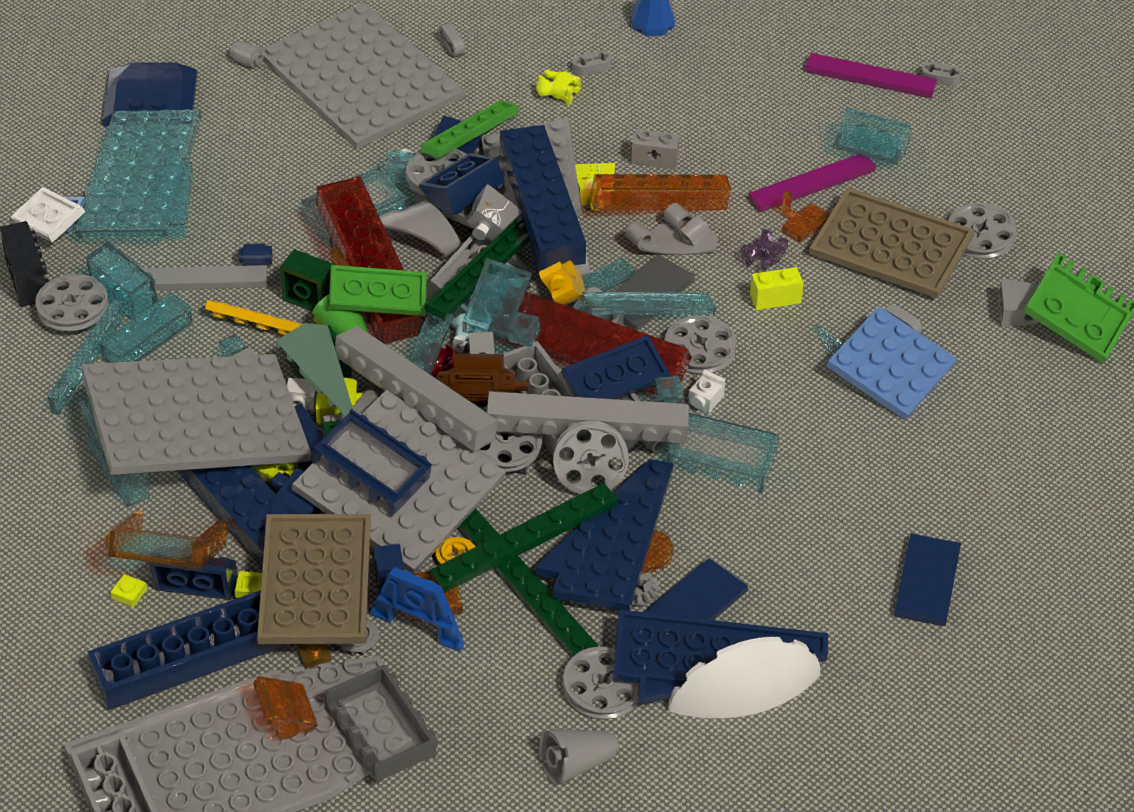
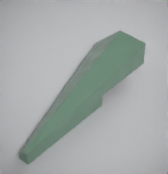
[276,323,353,419]

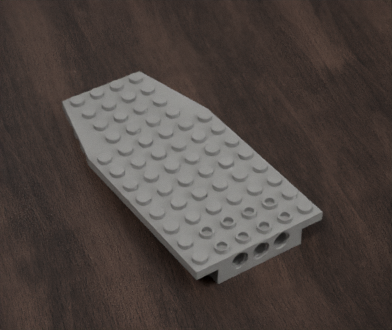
[64,656,416,812]

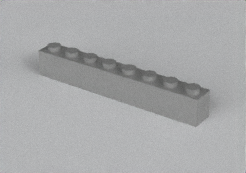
[335,326,498,451]
[487,391,689,443]

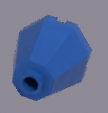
[631,0,675,37]

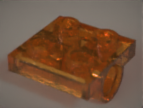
[253,676,318,739]

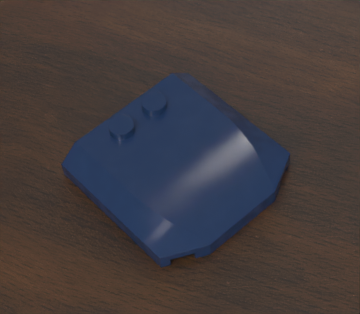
[103,62,198,126]

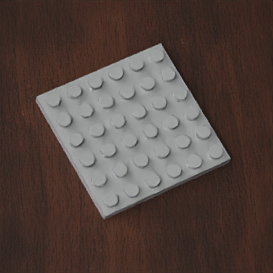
[292,390,506,575]

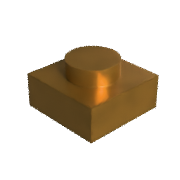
[296,644,331,669]

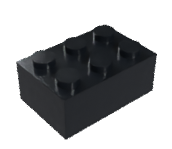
[0,221,49,307]

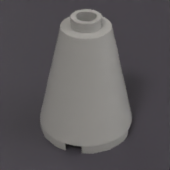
[539,729,619,784]

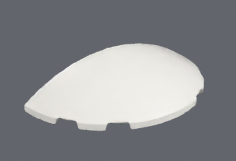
[668,637,820,718]

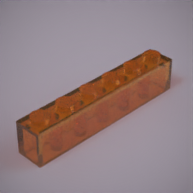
[590,174,731,210]

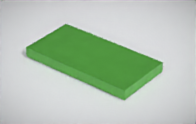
[329,265,427,316]

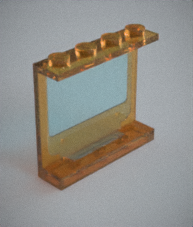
[105,509,228,569]

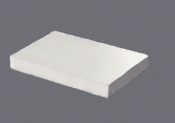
[11,187,85,243]

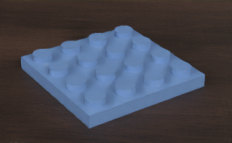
[826,306,957,421]

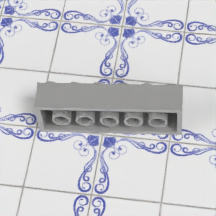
[504,341,609,463]

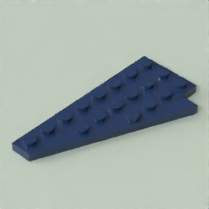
[536,459,674,611]
[613,609,828,704]

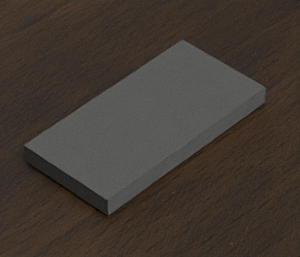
[603,254,695,331]

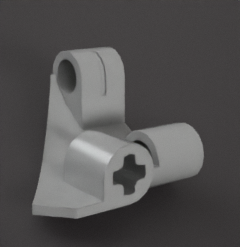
[372,200,462,259]
[625,203,718,255]

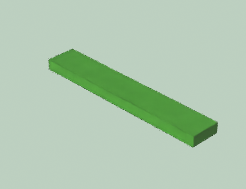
[421,99,519,158]

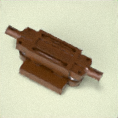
[436,354,530,404]

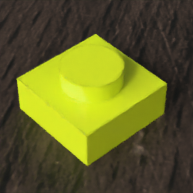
[235,571,262,598]
[110,574,147,607]

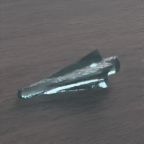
[813,324,844,356]

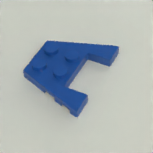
[370,567,465,652]

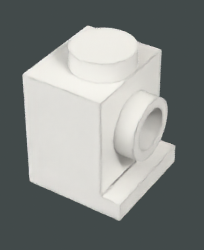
[688,370,725,413]
[287,378,317,414]

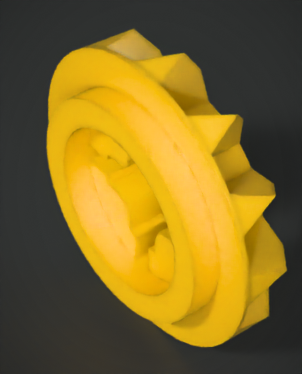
[436,537,475,564]

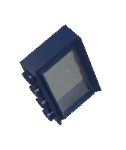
[312,409,432,517]

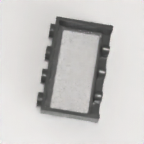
[326,665,438,784]

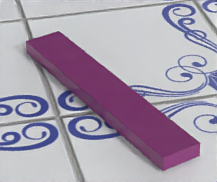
[805,53,937,98]
[748,152,876,212]

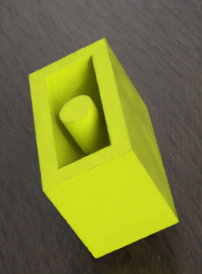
[750,267,803,310]

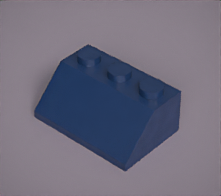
[418,153,505,214]
[149,550,238,600]

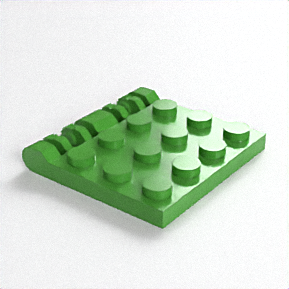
[1023,253,1134,363]

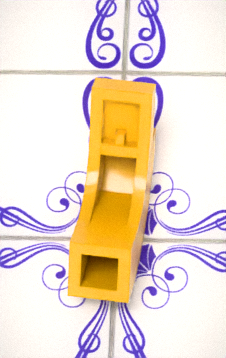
[539,260,585,307]

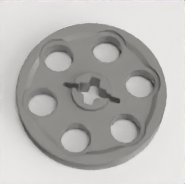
[406,149,467,197]
[948,203,1017,259]
[35,274,109,331]
[665,315,736,374]
[476,405,543,472]
[553,420,629,494]
[563,647,640,719]

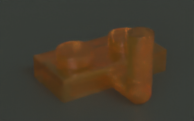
[781,191,829,243]

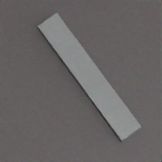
[125,265,268,291]

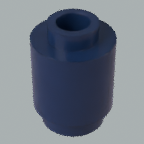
[239,243,273,266]

